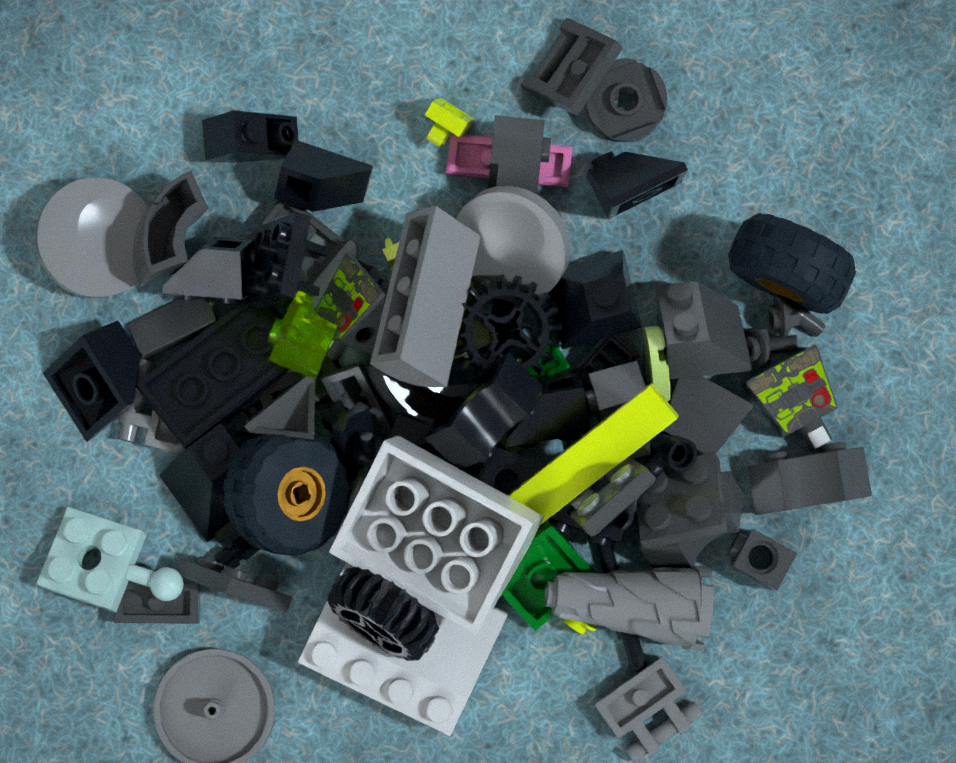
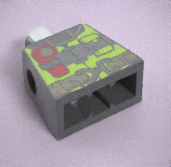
[316,253,390,360]
[742,345,838,451]

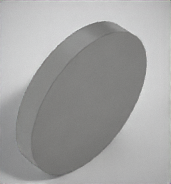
[35,177,149,298]
[456,186,570,303]
[153,649,276,763]

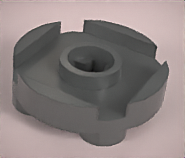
[585,58,667,142]

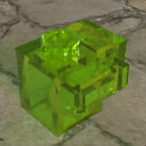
[267,290,338,380]

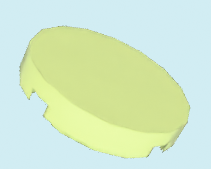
[642,326,670,401]

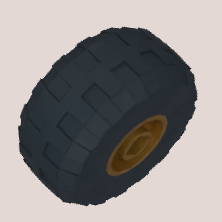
[728,213,856,314]
[223,429,351,556]

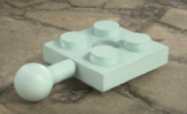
[37,507,184,613]

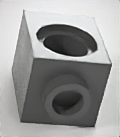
[727,529,797,590]

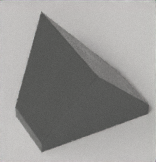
[241,373,316,440]

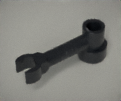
[613,433,697,530]

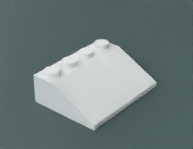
[329,436,545,635]
[298,562,508,736]

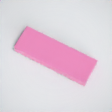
[446,133,573,189]

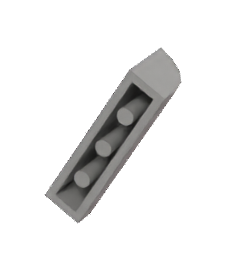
[370,206,481,388]

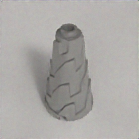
[544,565,714,651]

